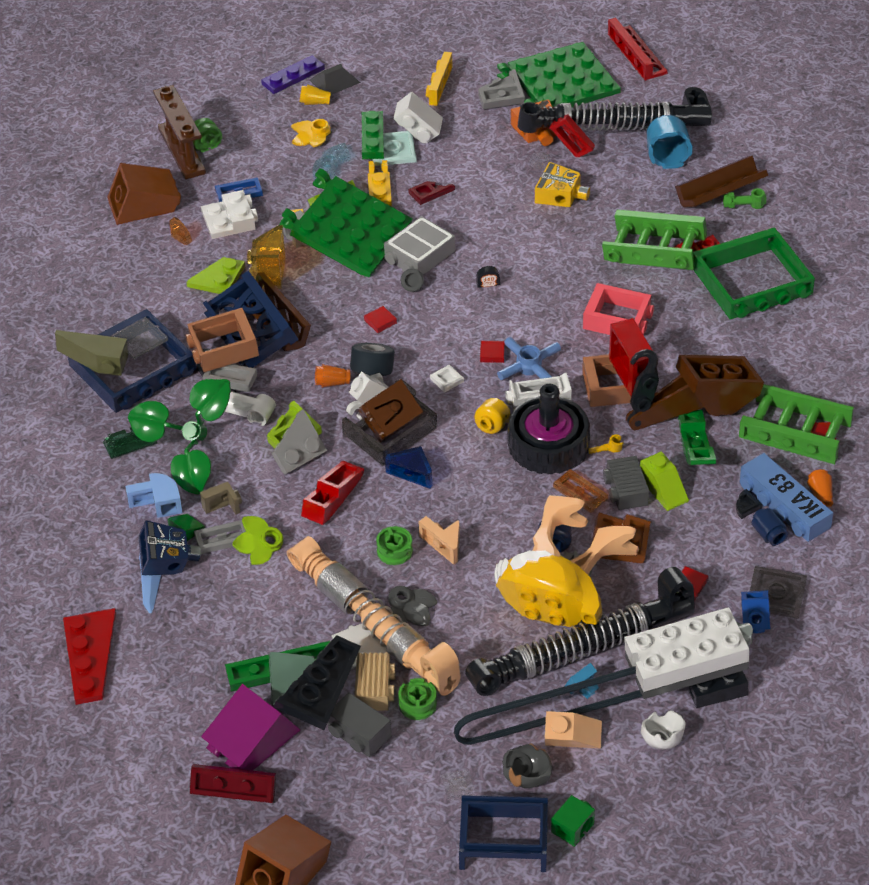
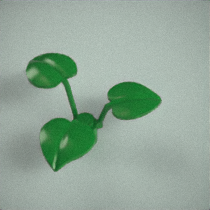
[128,379,231,495]

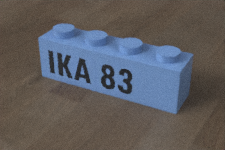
[740,453,833,542]

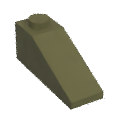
[55,330,128,376]

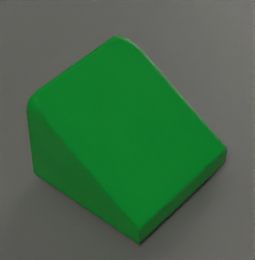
[168,514,205,541]

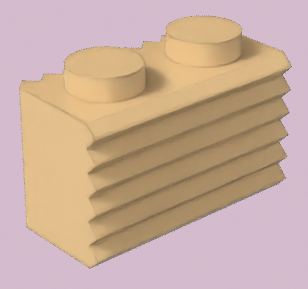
[355,652,395,711]

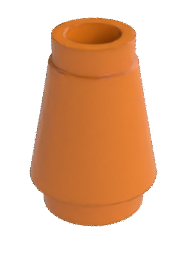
[315,364,350,388]
[807,469,833,507]

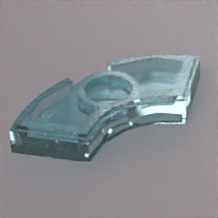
[312,143,351,180]

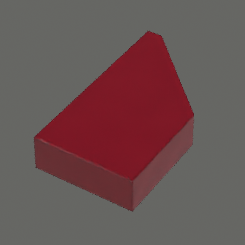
[408,181,455,205]

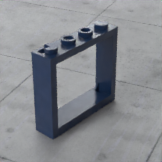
[68,309,196,413]

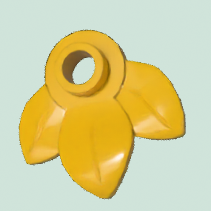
[291,119,331,147]

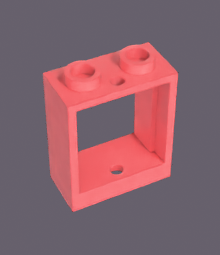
[583,283,654,335]

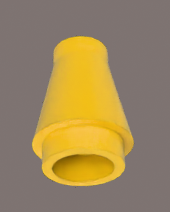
[299,84,331,105]

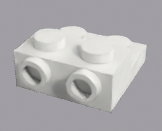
[201,190,258,239]

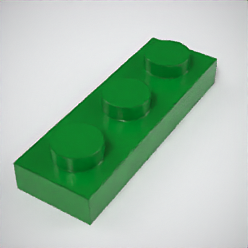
[361,111,384,160]

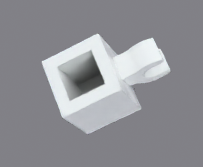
[346,372,388,420]

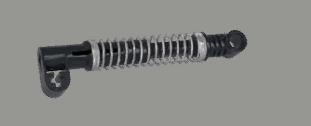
[517,87,712,133]
[465,567,695,696]

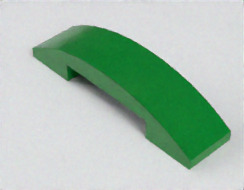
[678,410,716,465]

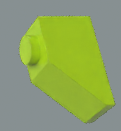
[640,451,689,511]

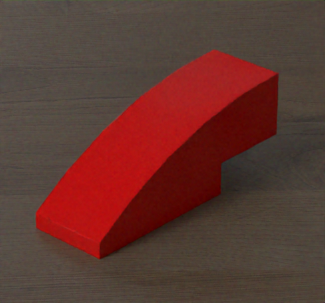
[301,460,364,525]

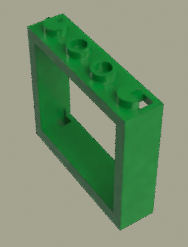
[693,227,815,319]

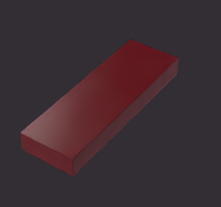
[190,764,276,803]

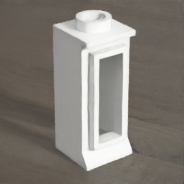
[505,373,572,411]

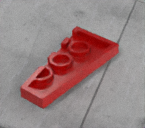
[63,608,116,705]

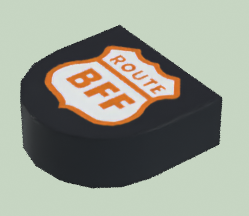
[476,266,500,288]

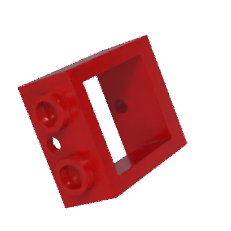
[609,318,653,397]

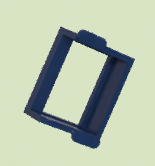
[459,795,548,872]

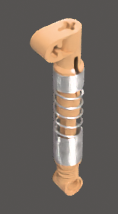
[287,536,460,696]

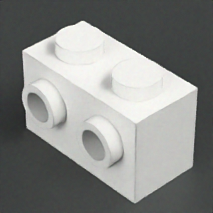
[394,92,443,143]

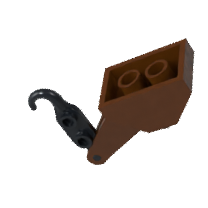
[626,349,764,431]

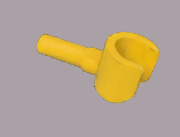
[588,434,624,454]

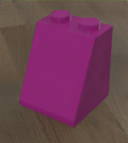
[201,684,301,770]

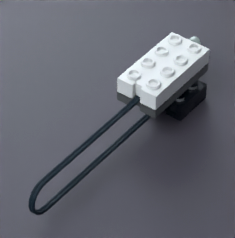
[454,607,753,745]

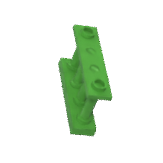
[602,209,707,270]
[739,384,854,465]

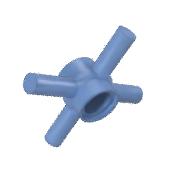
[497,337,561,380]

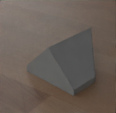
[310,64,361,95]

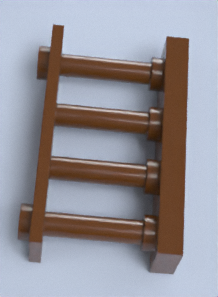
[153,85,206,180]

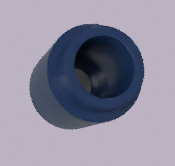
[751,508,788,546]

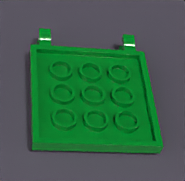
[497,42,621,107]
[279,168,413,277]

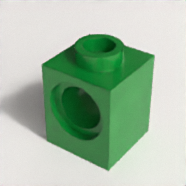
[551,795,595,847]

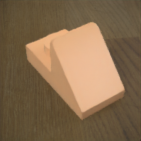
[419,516,460,565]

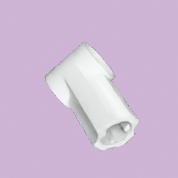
[225,392,276,426]

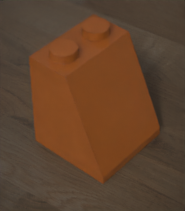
[107,163,181,225]
[235,814,331,885]

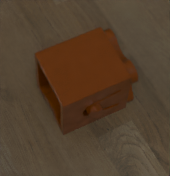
[358,379,423,443]

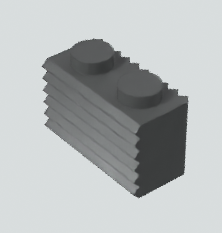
[603,456,649,510]

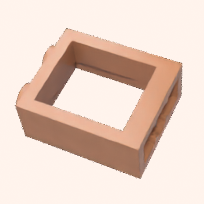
[185,308,259,372]
[582,354,631,407]

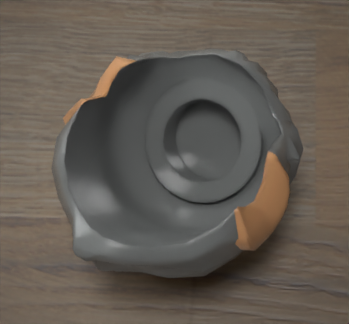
[502,743,552,788]

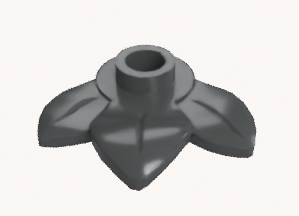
[388,586,437,626]

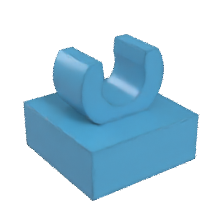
[565,663,599,699]

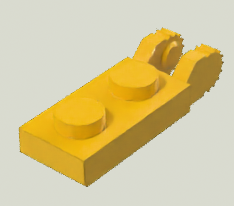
[368,160,392,206]

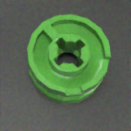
[193,118,222,152]
[376,526,413,565]
[398,678,437,720]

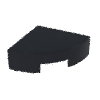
[736,489,762,519]

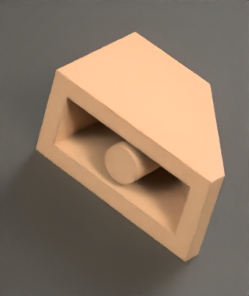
[545,711,602,749]

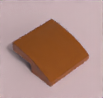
[591,512,651,563]

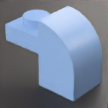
[125,473,182,518]

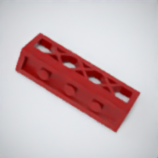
[608,17,668,81]

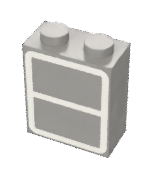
[384,216,455,275]

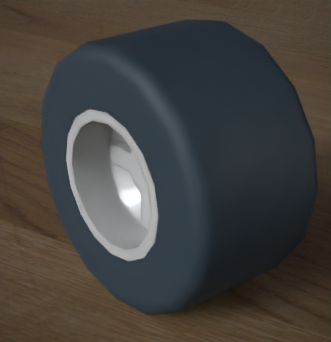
[350,342,395,376]

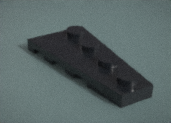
[273,635,361,730]

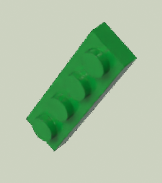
[225,641,330,692]

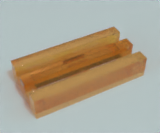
[553,469,608,513]

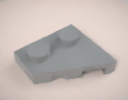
[478,70,525,109]

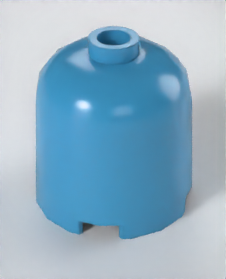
[646,115,692,169]

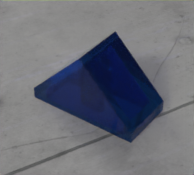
[385,446,433,489]

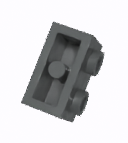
[328,692,392,758]

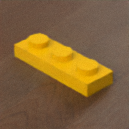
[426,51,453,106]

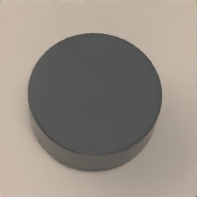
[400,269,424,292]

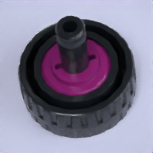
[507,383,590,474]

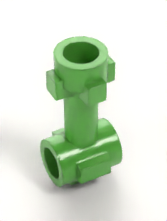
[723,188,766,209]

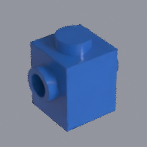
[741,590,771,633]

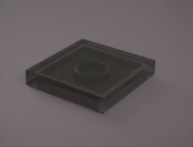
[750,566,807,619]

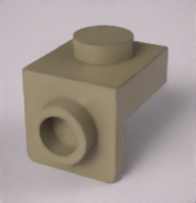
[200,481,242,515]

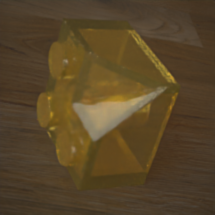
[247,225,286,289]

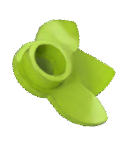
[232,516,284,565]

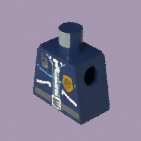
[138,520,201,576]

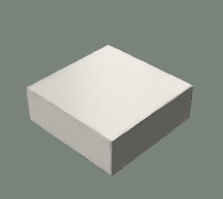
[430,365,464,392]

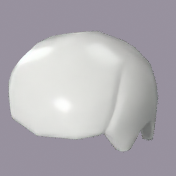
[641,711,686,750]

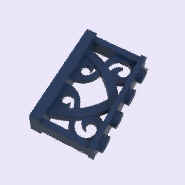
[203,270,299,368]

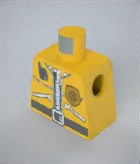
[535,162,590,207]

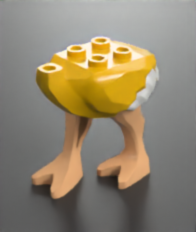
[494,495,639,627]

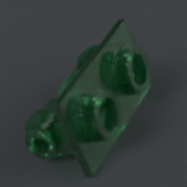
[103,427,158,459]

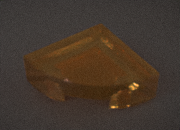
[169,217,192,245]

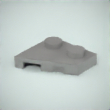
[271,409,327,475]

